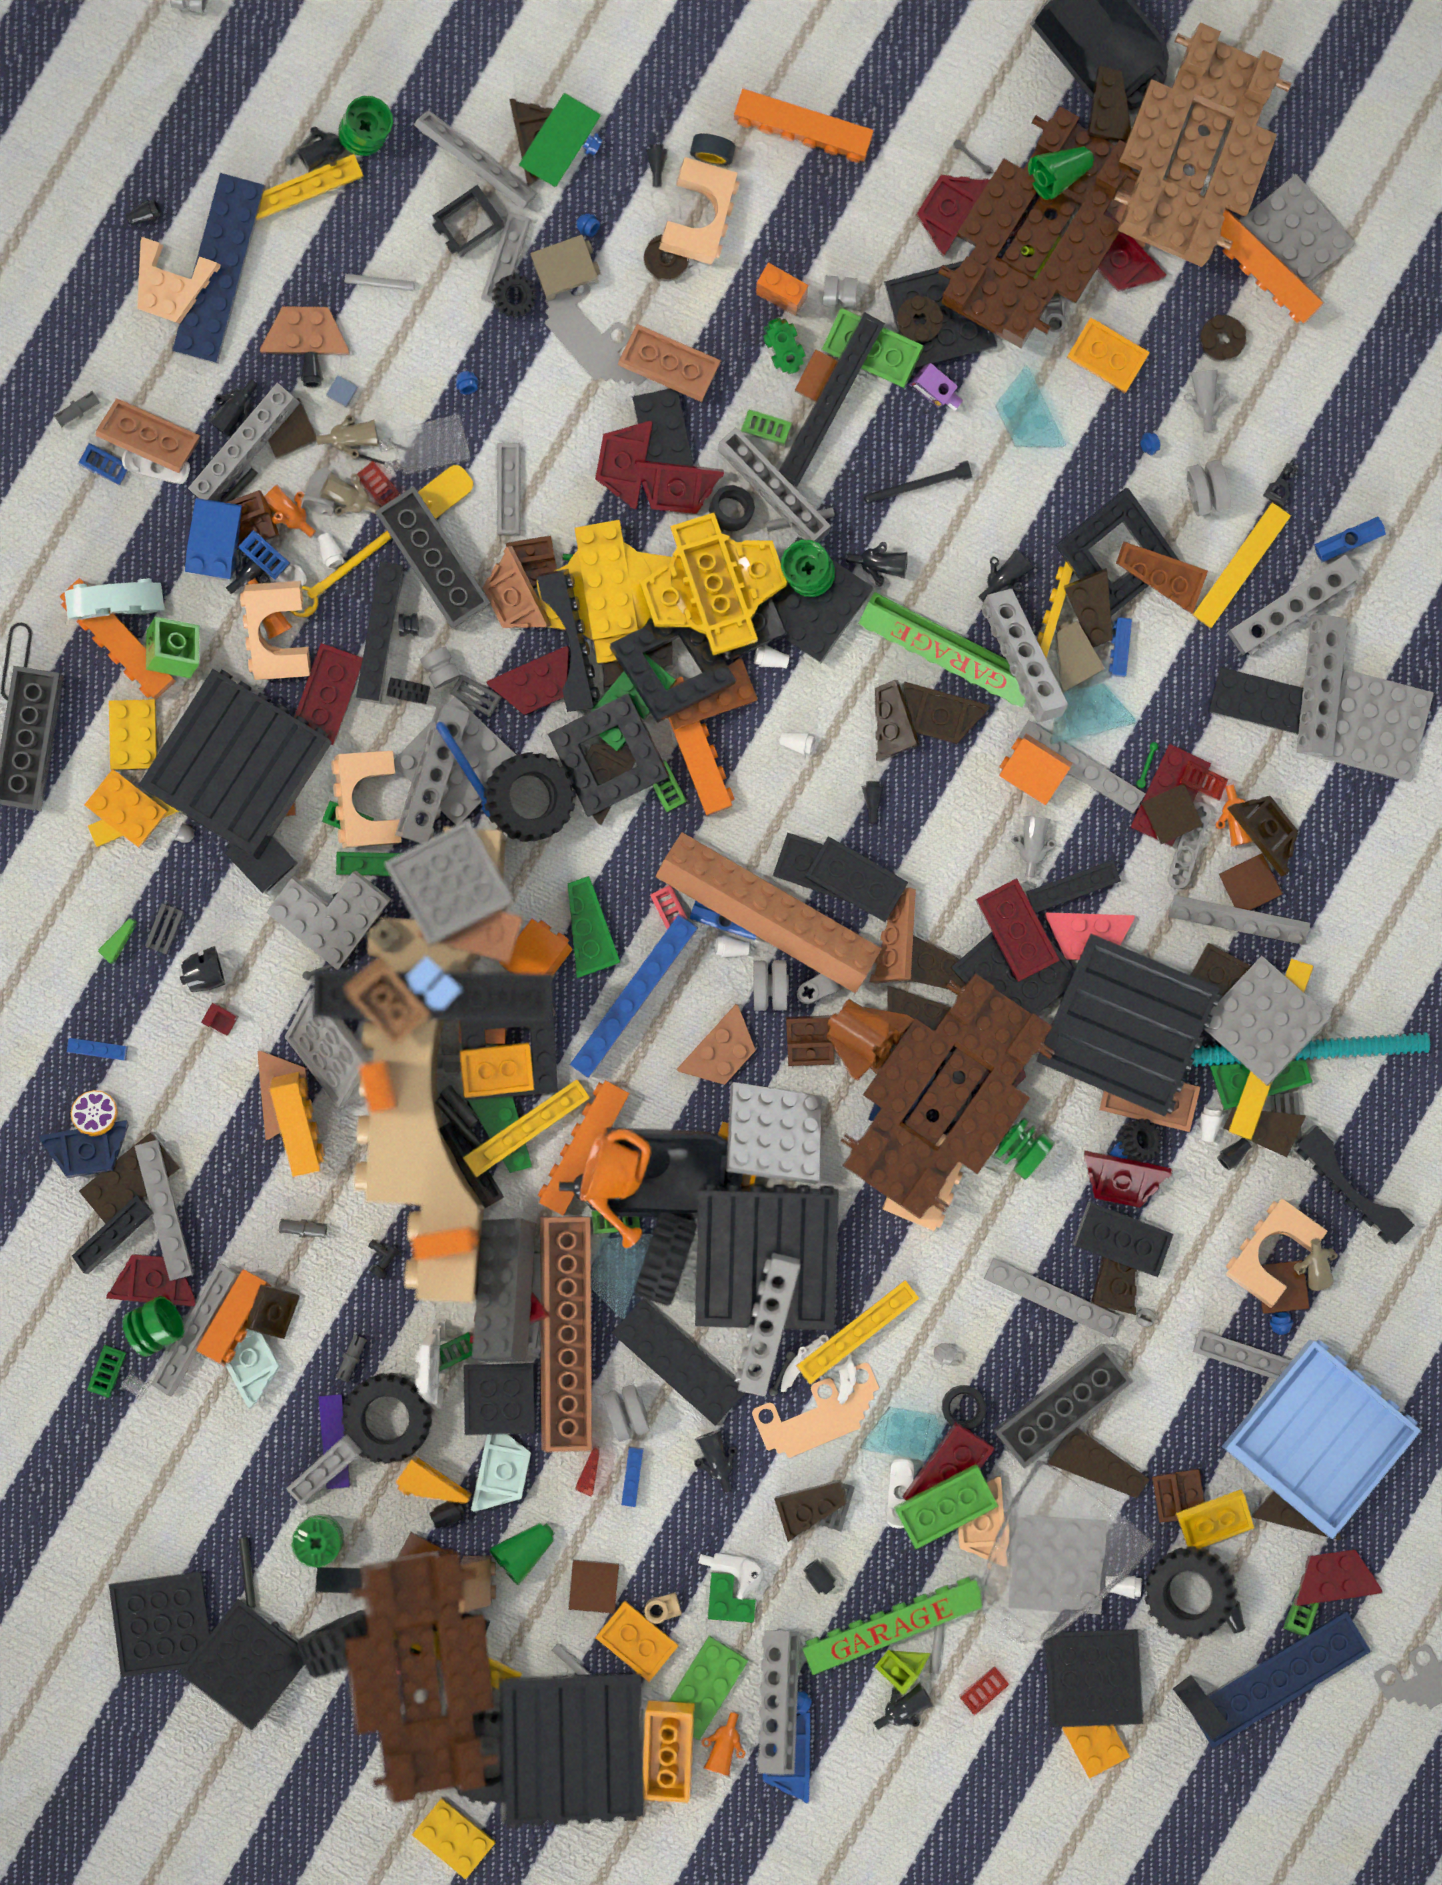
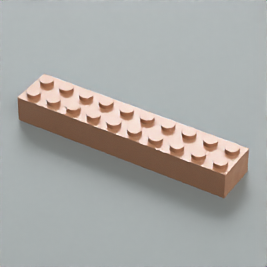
[655,832,882,993]
[540,1216,592,1452]

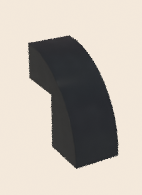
[1173,1675,1230,1740]

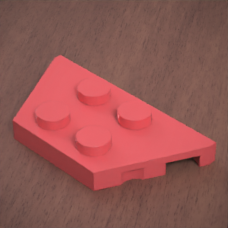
[1045,913,1135,960]

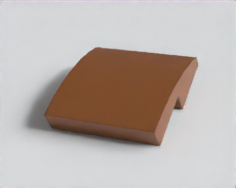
[795,349,837,402]

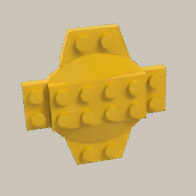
[640,513,787,655]
[537,520,672,664]

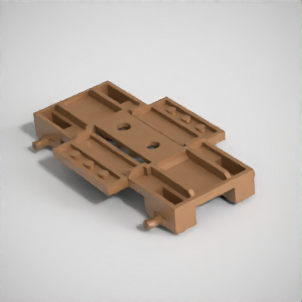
[1114,22,1292,267]

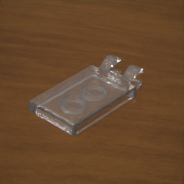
[378,414,471,476]

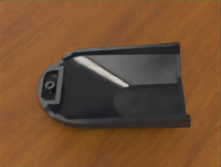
[1030,0,1169,110]
[601,1127,743,1217]

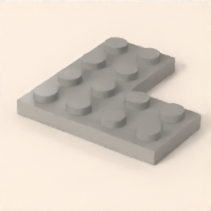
[266,870,392,970]

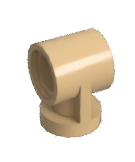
[645,1592,682,1623]

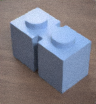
[407,956,463,1010]

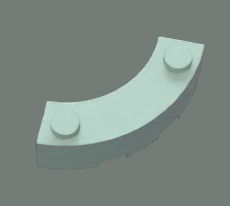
[65,579,164,620]

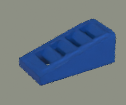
[78,443,127,485]
[239,531,290,580]

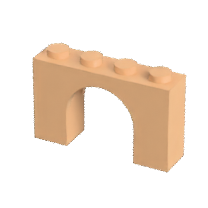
[659,157,739,265]
[240,581,311,680]
[331,751,402,848]
[882,1134,963,1231]
[1226,1198,1327,1308]

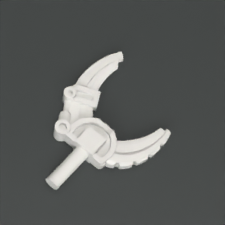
[781,1335,856,1405]

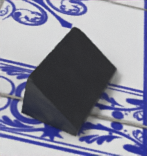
[315,1567,363,1593]

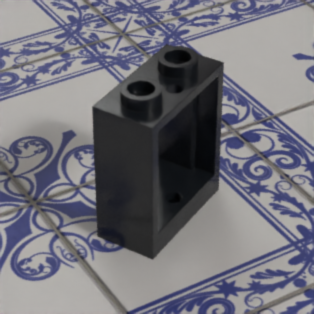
[432,184,505,258]

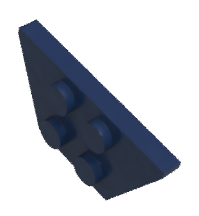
[39,1120,129,1179]

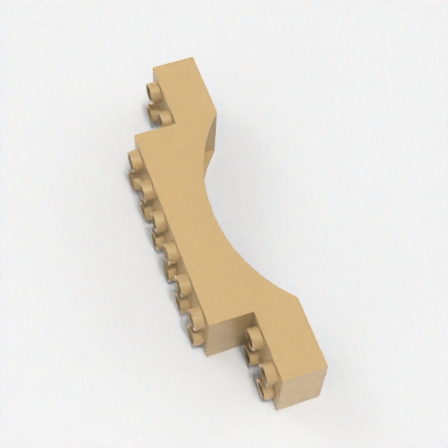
[354,827,506,1303]

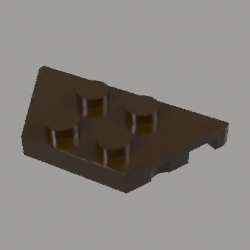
[509,98,553,186]
[903,681,990,745]
[571,744,636,826]
[1227,796,1298,877]
[1252,1491,1341,1540]

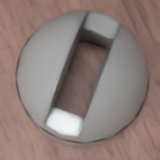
[176,823,194,843]
[1136,1308,1155,1327]

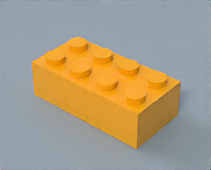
[270,1071,325,1177]
[643,1700,695,1803]

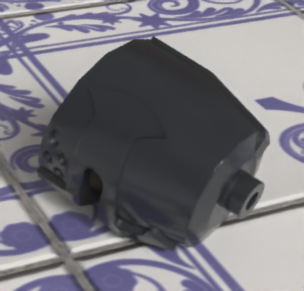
[180,946,225,992]

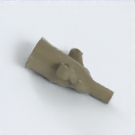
[316,414,378,460]
[319,472,381,516]
[1294,1238,1338,1291]

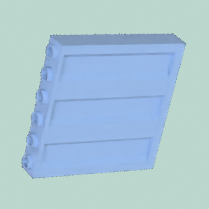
[1222,1339,1421,1539]

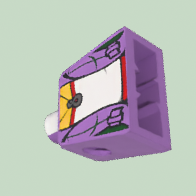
[909,363,963,411]

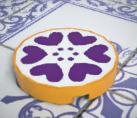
[71,1090,118,1136]

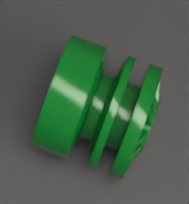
[338,96,393,156]
[781,540,835,597]
[994,1118,1055,1180]
[122,1296,184,1357]
[291,1514,344,1568]

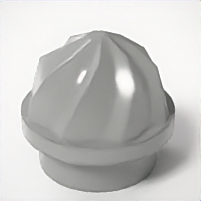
[934,1343,957,1366]

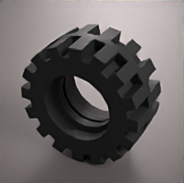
[386,677,430,705]

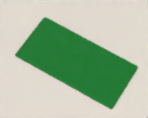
[519,93,601,187]

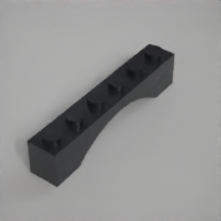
[356,561,405,704]
[537,569,600,712]
[1294,1125,1415,1245]

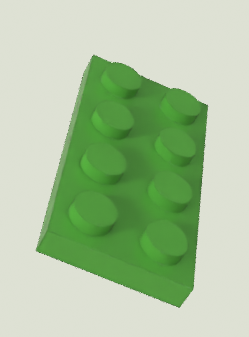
[821,308,924,389]
[894,1464,998,1549]
[668,1635,748,1740]

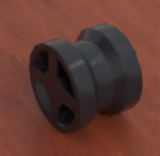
[398,613,419,637]

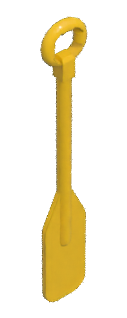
[290,465,473,618]

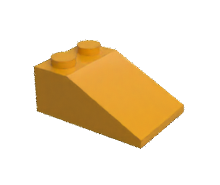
[395,1455,472,1503]

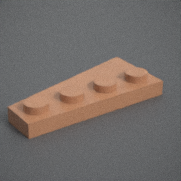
[869,888,916,984]

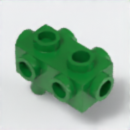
[763,318,806,374]

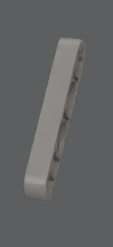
[1167,802,1210,889]

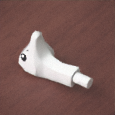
[699,1553,764,1599]

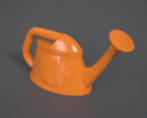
[580,1129,651,1248]

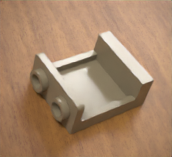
[530,235,601,301]

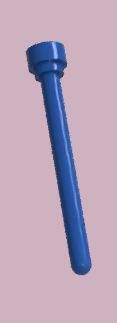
[436,722,490,817]

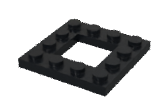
[1055,488,1180,616]
[609,623,736,723]
[548,693,670,817]
[460,1005,558,1100]

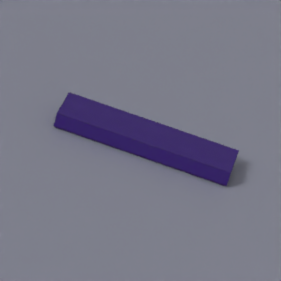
[318,1394,350,1489]

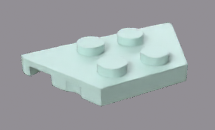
[226,1329,280,1408]
[471,1434,531,1512]

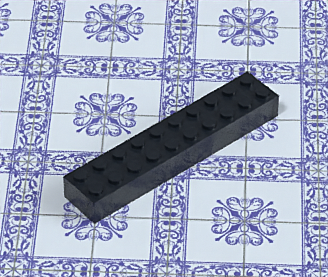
[312,970,553,1022]

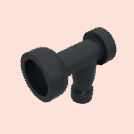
[368,1239,400,1280]

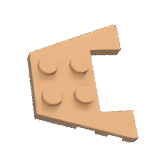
[137,237,221,324]

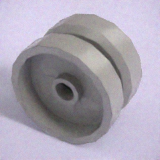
[1186,459,1231,516]
[753,960,789,1011]
[603,1383,650,1442]

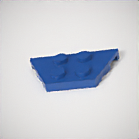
[763,1711,810,1803]

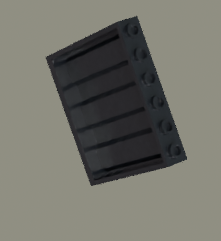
[138,669,332,860]
[1036,934,1222,1117]
[695,1182,839,1330]
[499,1672,644,1828]

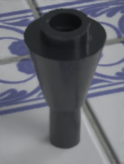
[645,144,668,187]
[861,781,884,824]

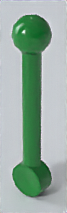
[1136,742,1159,788]

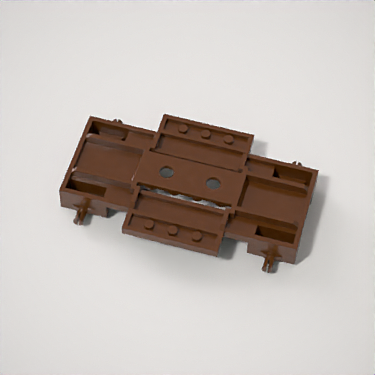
[938,106,1139,349]
[840,974,1055,1219]
[345,1549,498,1804]

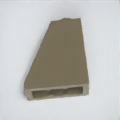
[1055,620,1105,693]

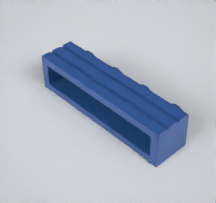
[1109,617,1132,677]
[67,1038,128,1061]
[621,1446,643,1507]

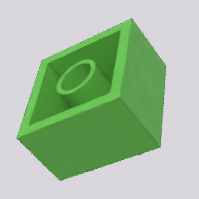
[146,616,200,678]

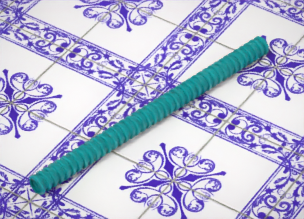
[1191,1032,1430,1067]

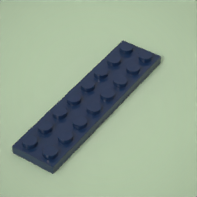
[172,173,265,364]
[1192,1610,1371,1748]

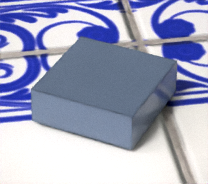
[326,375,358,408]

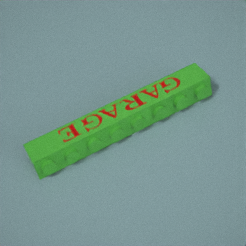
[858,592,1034,708]
[803,1576,986,1675]

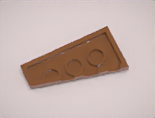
[1116,541,1208,614]
[670,658,758,730]

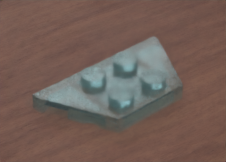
[995,365,1066,448]
[1050,683,1136,744]
[591,1233,653,1319]
[860,1406,942,1461]

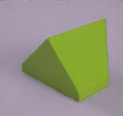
[875,1649,931,1695]

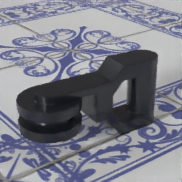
[1263,459,1299,507]

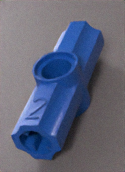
[1314,517,1386,563]
[689,900,756,941]

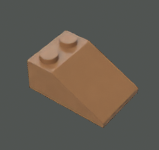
[344,956,431,1045]
[459,1556,496,1612]

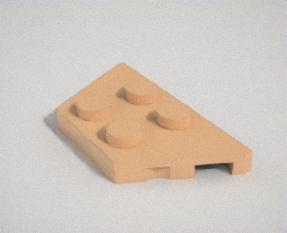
[958,1476,1008,1567]

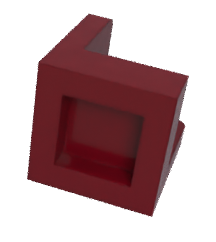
[201,1002,239,1036]

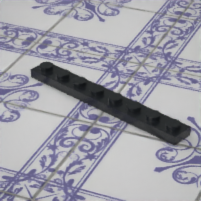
[779,312,885,487]

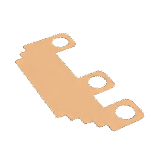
[752,1363,879,1458]

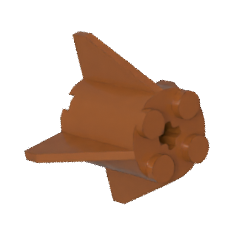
[827,999,914,1081]

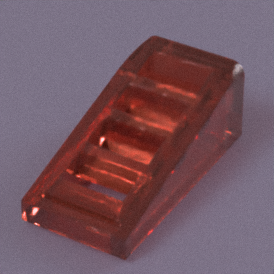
[357,461,401,507]
[1180,761,1228,800]
[575,1445,600,1497]
[959,1666,1010,1716]

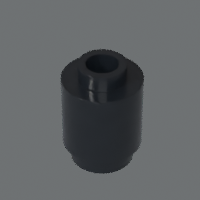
[429,1501,466,1529]
[803,1559,836,1595]

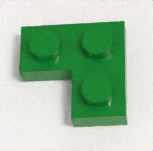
[708,1572,756,1623]

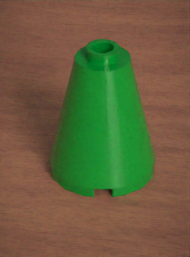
[1028,146,1094,200]
[489,1523,555,1585]

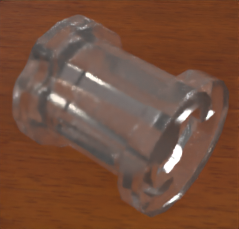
[120,1371,151,1401]

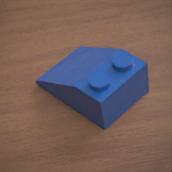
[185,498,242,579]

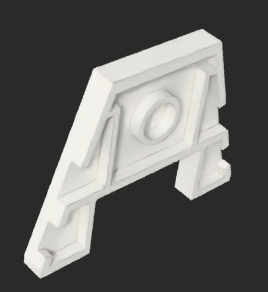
[416,1319,446,1410]

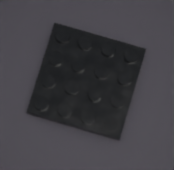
[884,260,997,370]
[772,537,874,664]
[950,932,1075,1015]
[109,1571,210,1677]
[179,1599,305,1732]
[1044,1629,1144,1728]

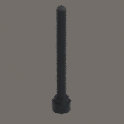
[864,460,972,503]

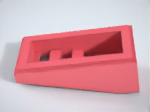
[650,885,688,929]

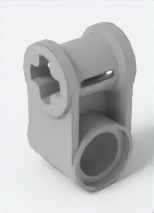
[1042,294,1066,339]
[797,974,843,1004]

